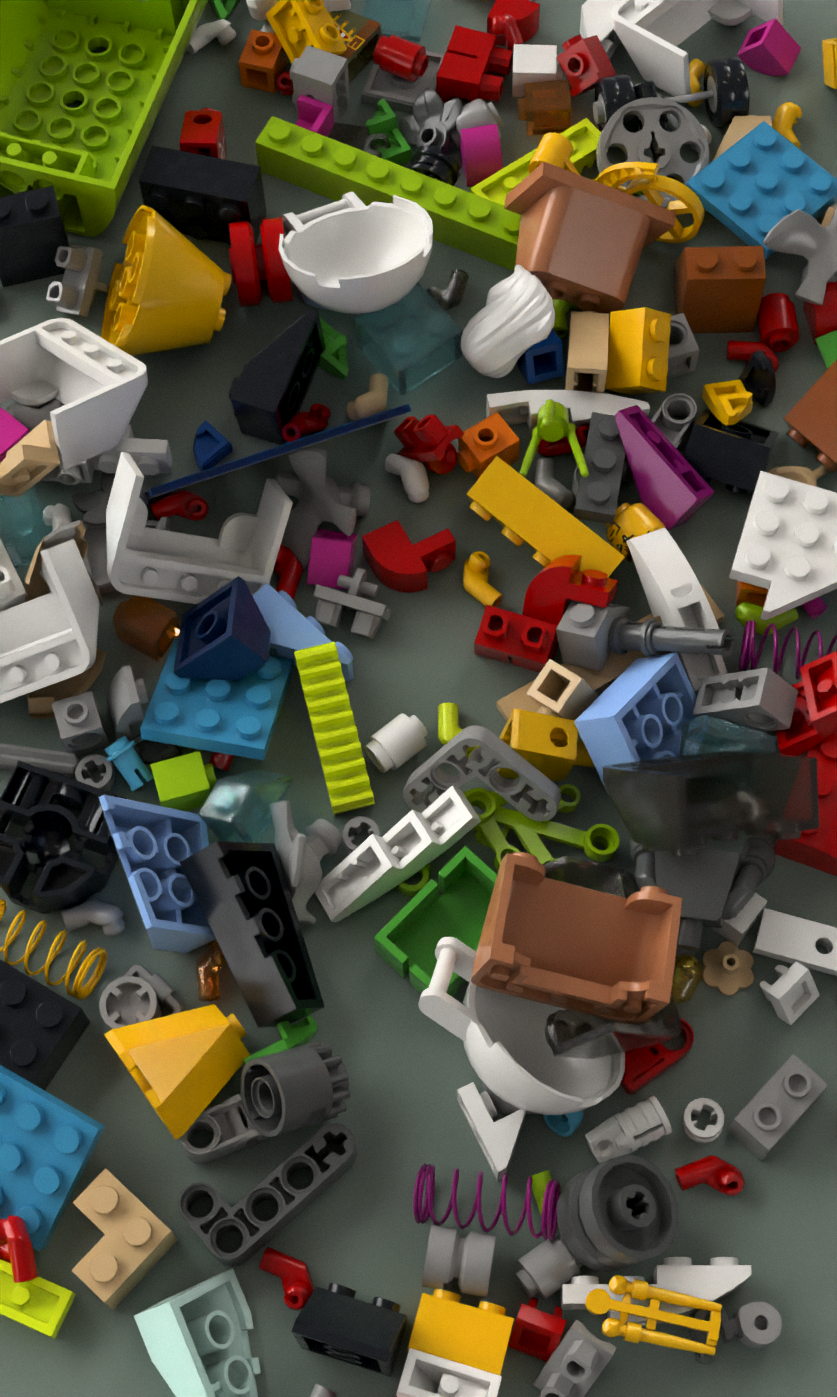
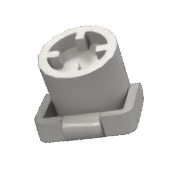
[99,965,185,1031]

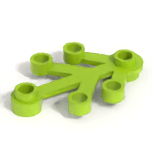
[463,776,620,881]

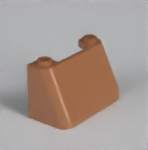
[471,852,683,1024]

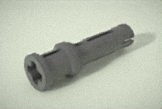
[609,617,735,657]

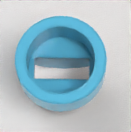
[543,1110,584,1137]

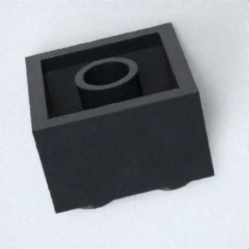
[684,409,779,494]

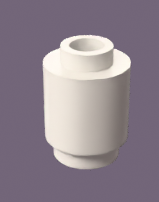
[364,713,428,773]

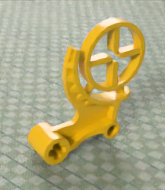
[528,132,704,243]

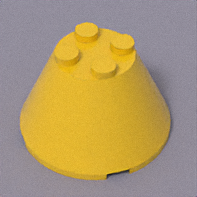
[101,205,231,356]

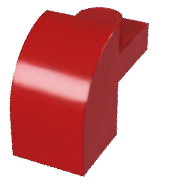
[362,520,456,593]
[522,554,619,625]

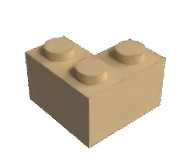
[71,1168,178,1310]

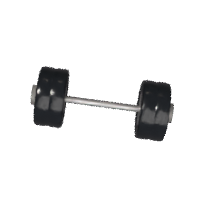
[593,56,750,133]

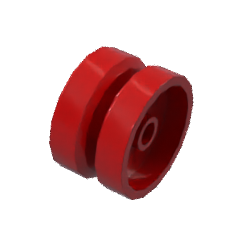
[228,217,293,308]

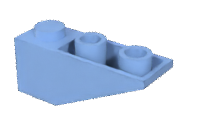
[252,583,354,682]

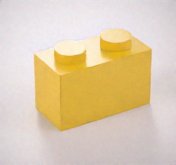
[605,307,671,395]
[407,1288,514,1376]

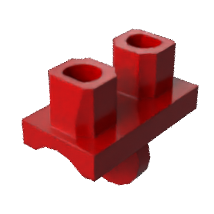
[393,414,464,474]

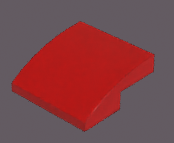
[776,651,837,761]

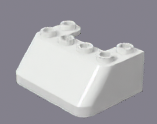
[0,539,99,703]

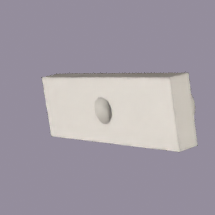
[753,908,837,976]

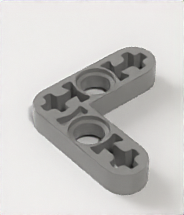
[403,725,561,821]

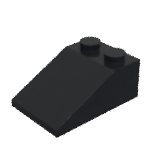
[229,309,326,446]
[291,1283,408,1377]

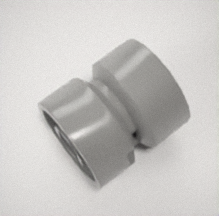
[422,1225,496,1298]

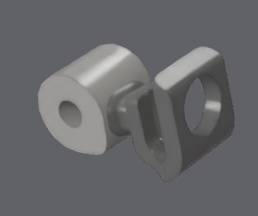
[689,1302,782,1365]

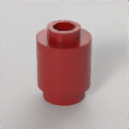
[373,35,429,82]
[757,293,800,352]

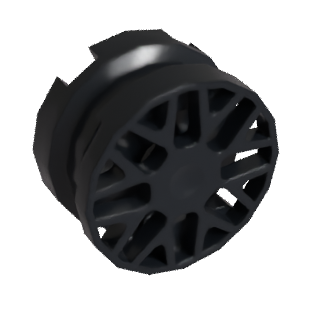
[407,145,461,186]

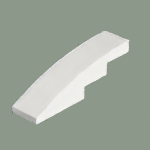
[486,390,650,435]
[315,786,481,923]

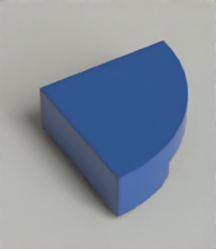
[193,420,233,474]

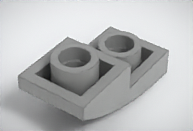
[107,665,149,741]

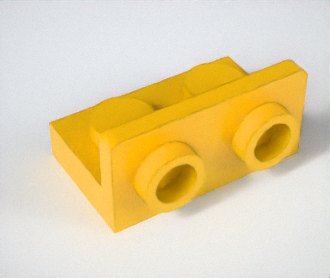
[265,0,347,64]

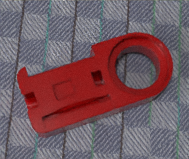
[620,1017,694,1095]

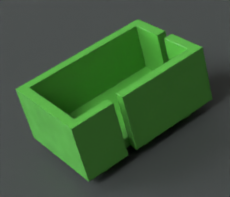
[374,846,497,997]

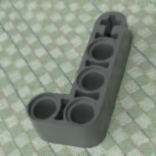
[178,1123,357,1267]

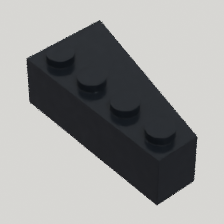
[180,841,325,1028]

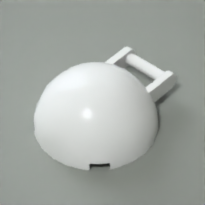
[278,191,433,314]
[418,937,625,1115]

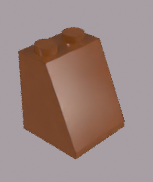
[673,246,766,333]
[783,359,837,474]

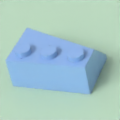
[574,652,707,827]
[98,794,216,953]

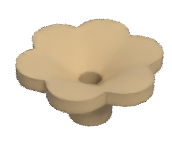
[702,941,754,996]

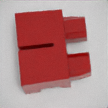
[436,25,513,103]
[474,605,559,673]

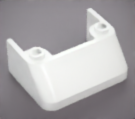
[611,0,783,103]
[0,318,148,470]
[106,452,293,604]

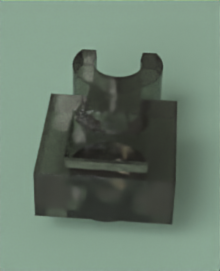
[328,122,391,158]

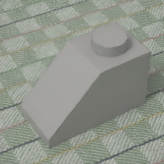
[556,600,631,671]

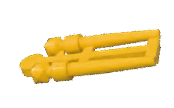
[585,1275,722,1356]

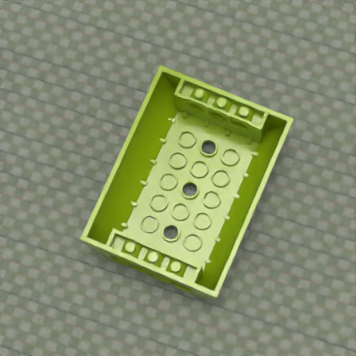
[0,0,208,237]

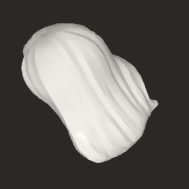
[460,264,555,379]

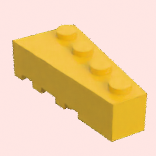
[467,456,625,578]

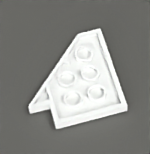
[729,471,837,620]

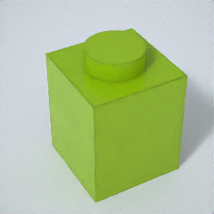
[150,751,218,811]

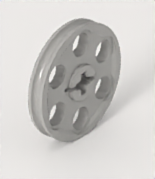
[596,97,709,208]

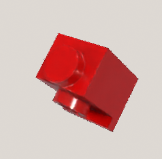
[556,34,617,97]

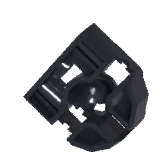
[0,760,127,914]

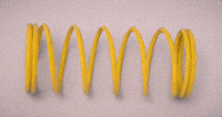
[0,898,108,1000]

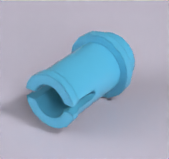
[104,735,154,791]

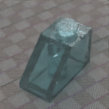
[198,769,293,843]

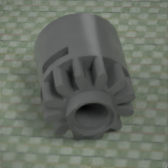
[240,1041,350,1137]

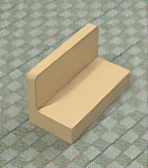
[0,420,60,497]

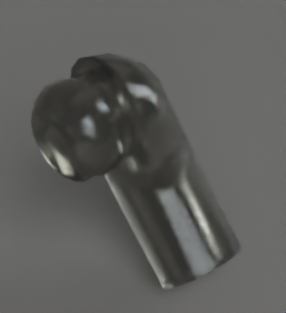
[422,269,469,314]

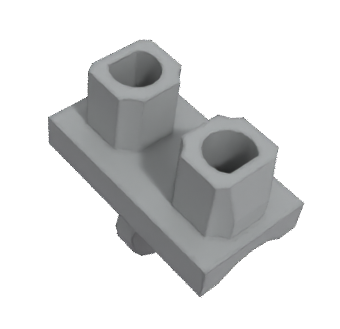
[46,244,109,318]
[313,568,391,639]
[533,1319,617,1397]

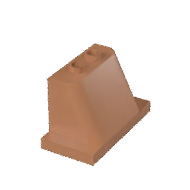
[504,162,676,317]

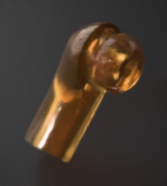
[196,940,228,1001]

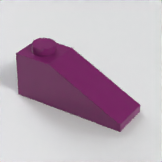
[614,405,715,531]

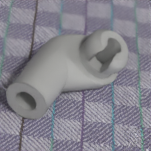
[534,458,574,510]

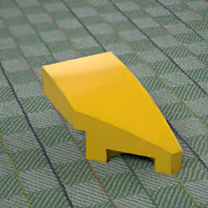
[702,380,753,426]

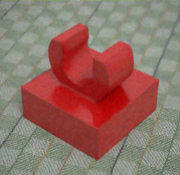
[508,1297,567,1362]

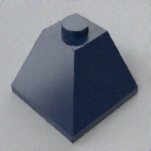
[173,576,271,681]

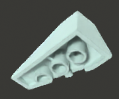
[134,1268,261,1397]

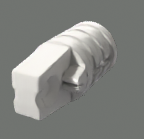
[585,1095,672,1163]

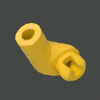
[772,102,802,148]

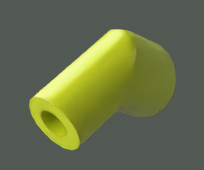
[438,702,480,757]

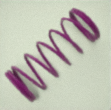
[739,619,837,680]
[413,1163,561,1241]

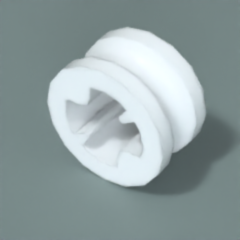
[682,1098,725,1143]

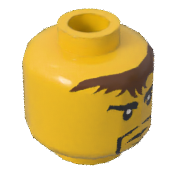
[605,502,665,562]

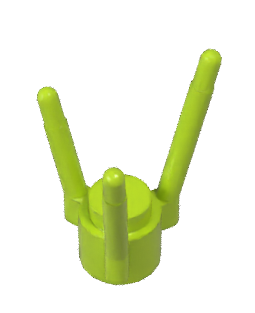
[519,399,589,477]

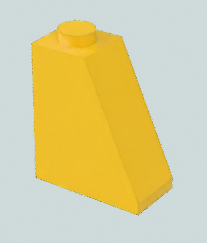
[104,1004,250,1140]

